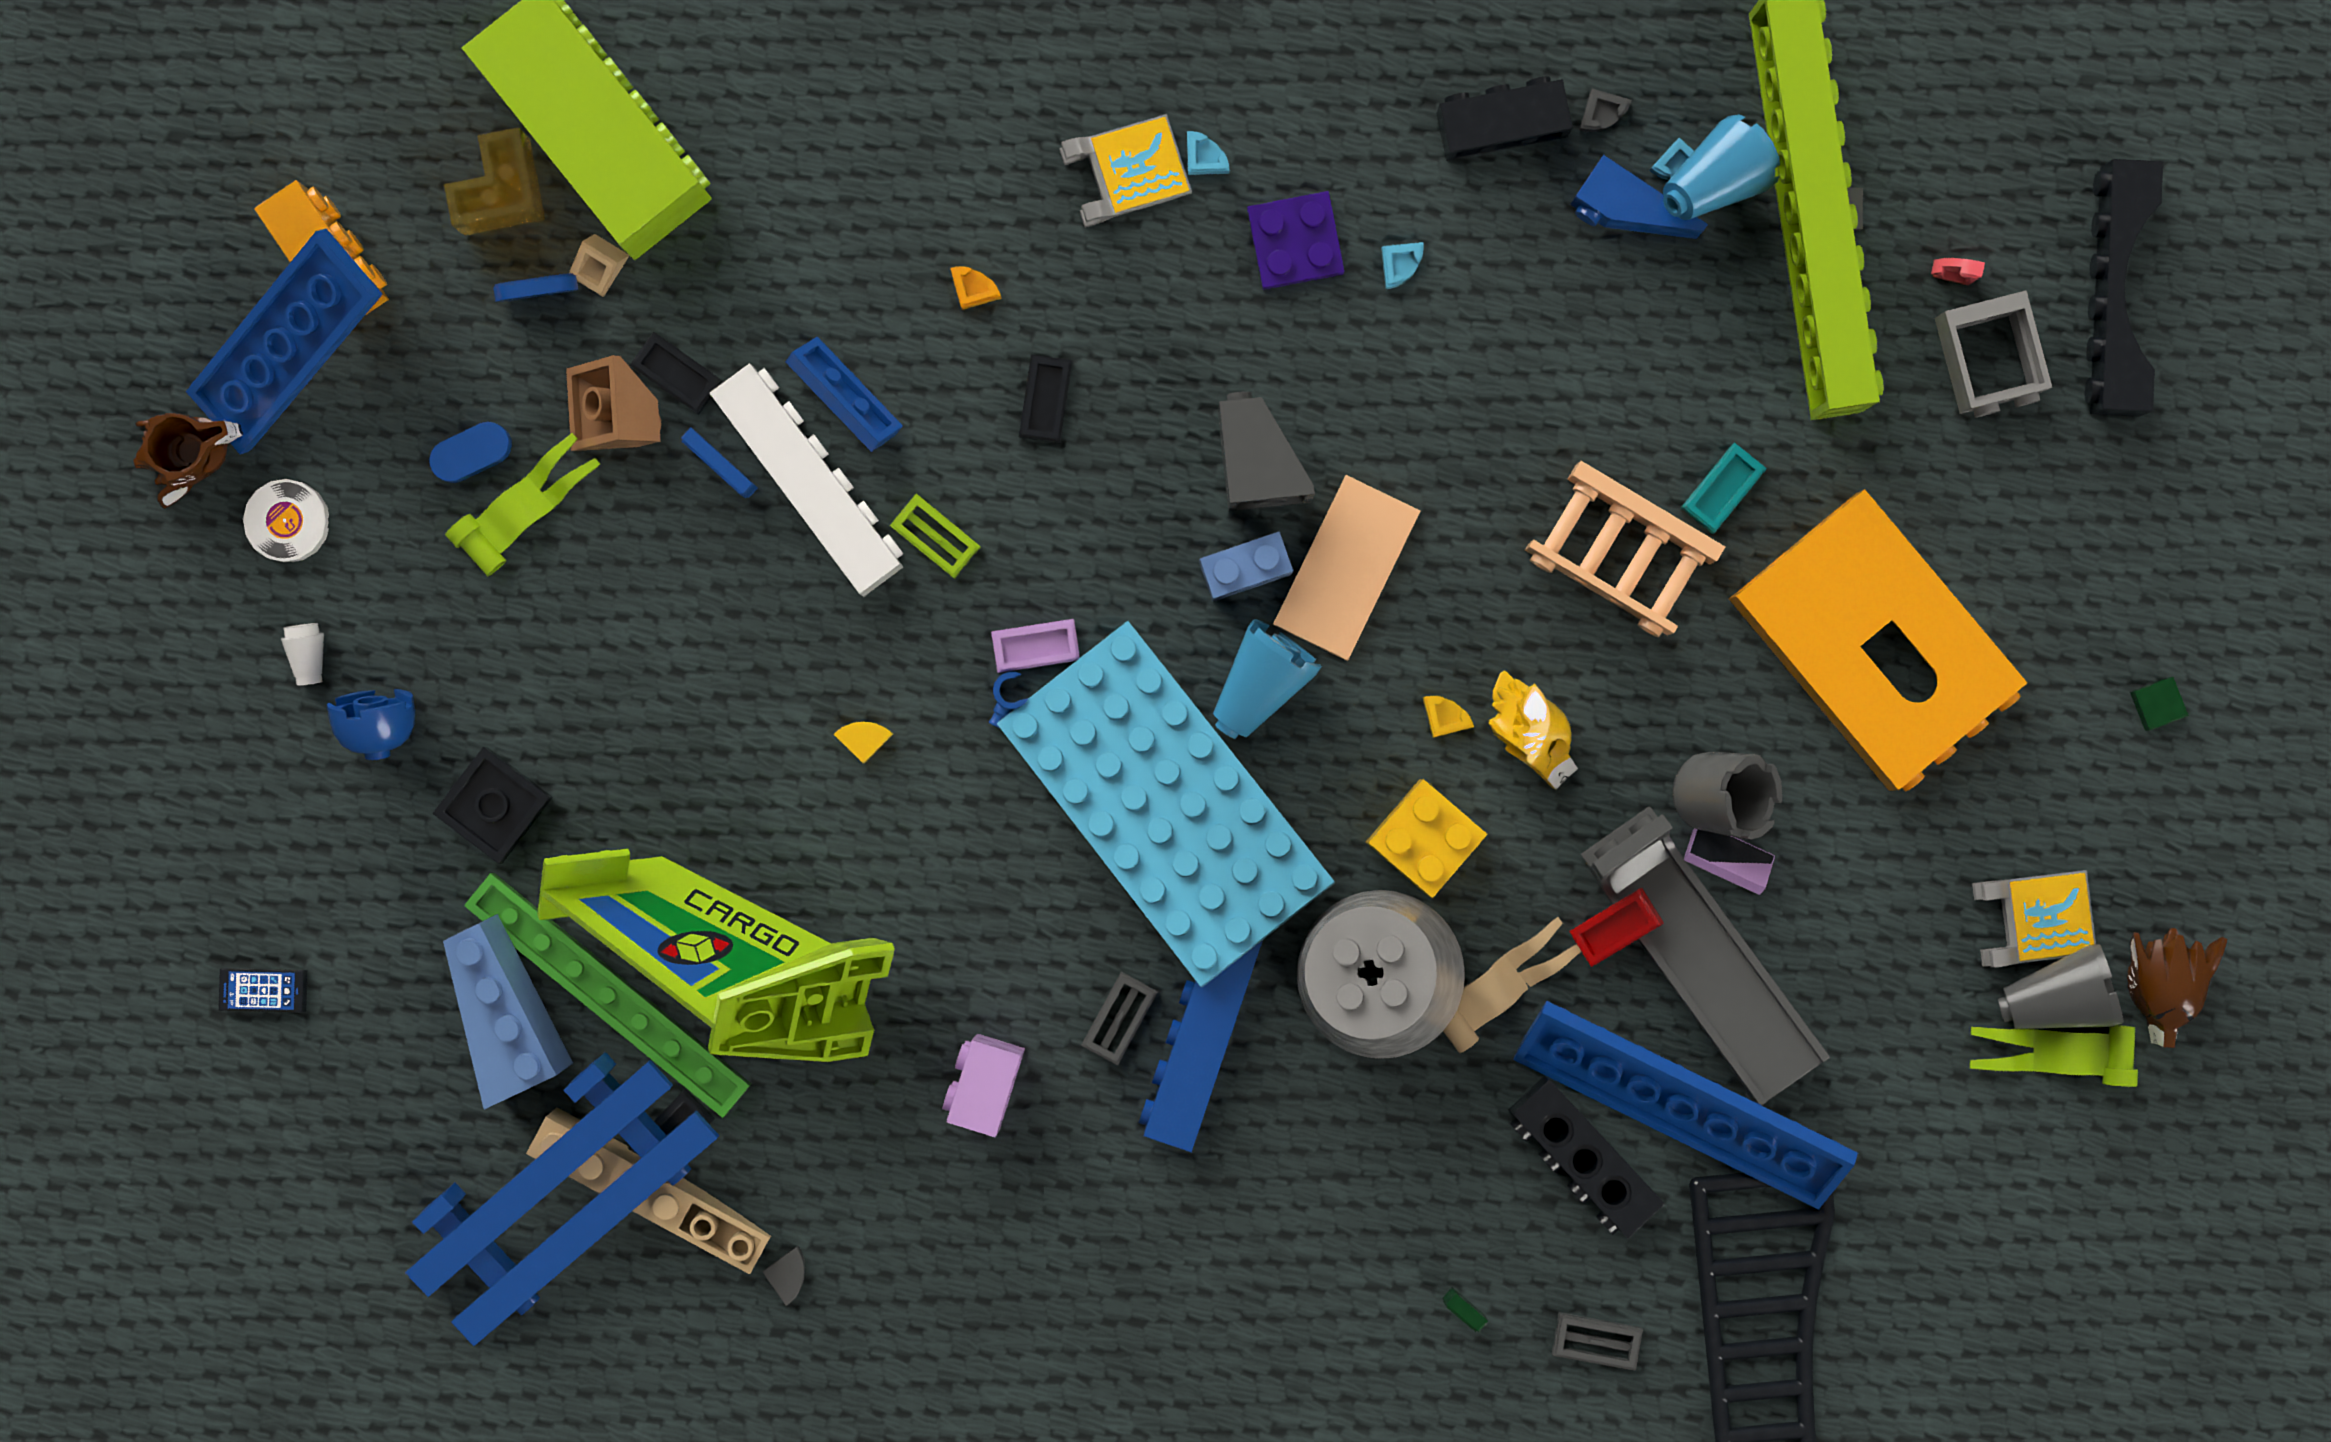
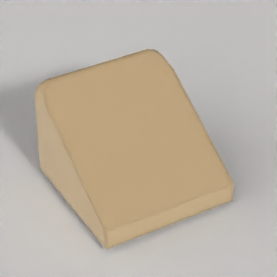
[569,234,629,297]

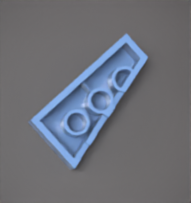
[443,914,573,1109]

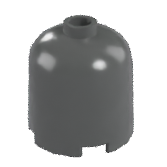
[1672,752,1782,840]

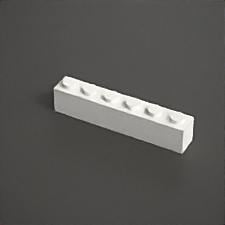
[710,363,903,597]

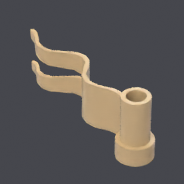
[1443,917,1582,1053]

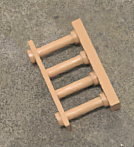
[1525,461,1725,637]

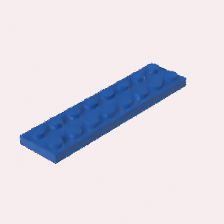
[1513,1001,1858,1210]

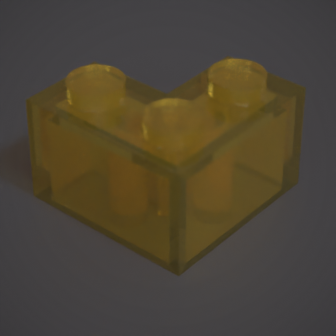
[444,127,545,236]

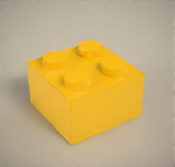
[1365,779,1487,898]

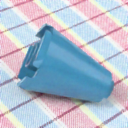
[1663,115,1780,220]
[1213,619,1322,739]

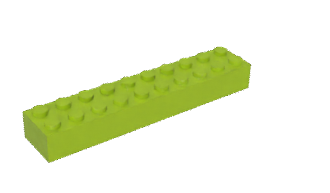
[1749,0,1884,420]

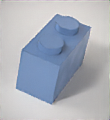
[1199,532,1293,602]

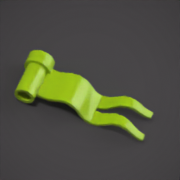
[445,433,600,577]
[1969,1025,2138,1087]

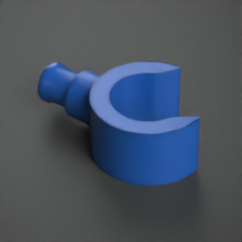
[989,672,1029,729]

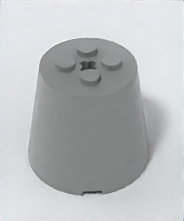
[1297,890,1465,1058]

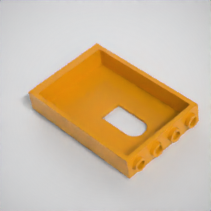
[1729,489,2027,792]

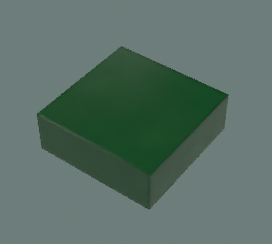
[2130,677,2189,731]
[1443,1287,1488,1332]

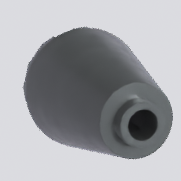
[1997,944,2123,1029]

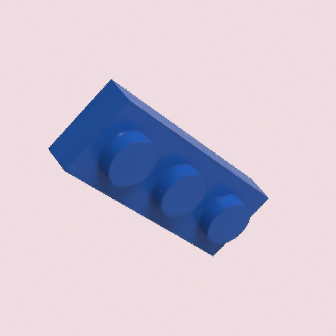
[785,337,903,452]

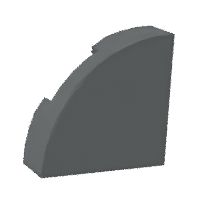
[1579,89,1632,132]
[762,1246,805,1306]

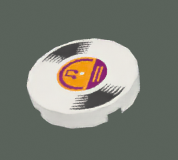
[243,479,329,562]

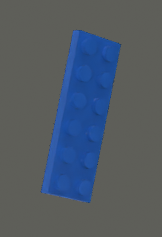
[186,228,383,455]

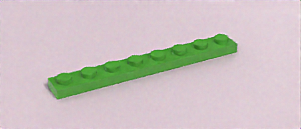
[464,873,751,1118]

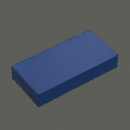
[681,427,758,499]

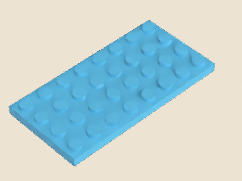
[997,621,1335,987]

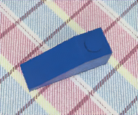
[1570,155,1708,239]

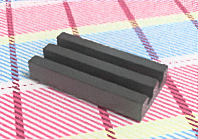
[1081,971,1158,1065]
[1551,1312,1643,1371]

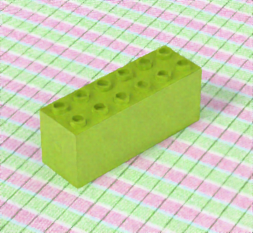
[462,0,712,260]

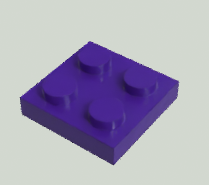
[1247,191,1345,290]

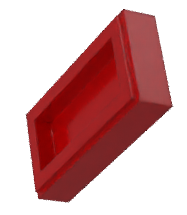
[1569,888,1664,967]

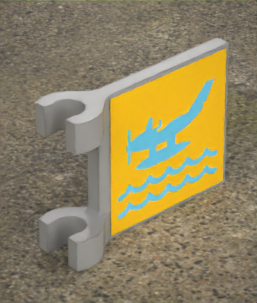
[1059,114,1192,228]
[1972,870,2096,967]

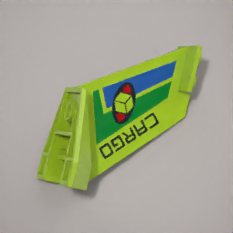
[537,849,895,1062]

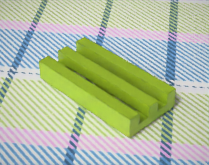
[890,494,981,579]

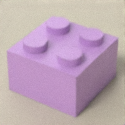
[942,1034,1025,1137]

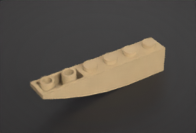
[526,1108,771,1274]

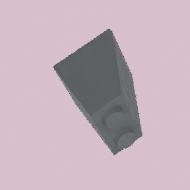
[1218,392,1315,511]

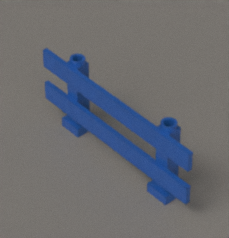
[405,1052,719,1346]

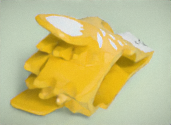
[1489,670,1578,790]

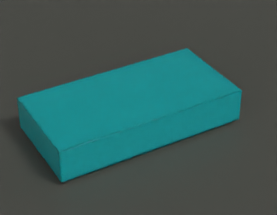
[1681,442,1767,534]

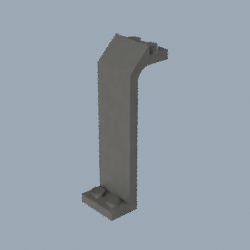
[1581,806,1830,1105]

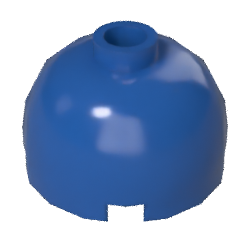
[327,689,415,760]

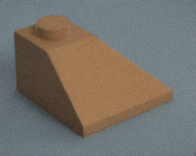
[566,355,661,451]

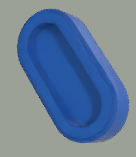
[493,273,579,302]
[430,422,512,483]

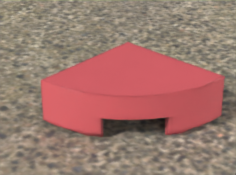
[1931,258,1985,285]

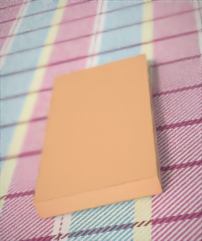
[1273,475,1421,661]

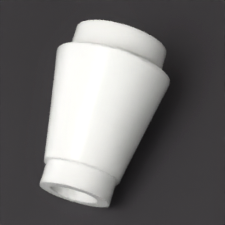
[281,623,324,685]

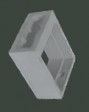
[1934,291,2052,418]

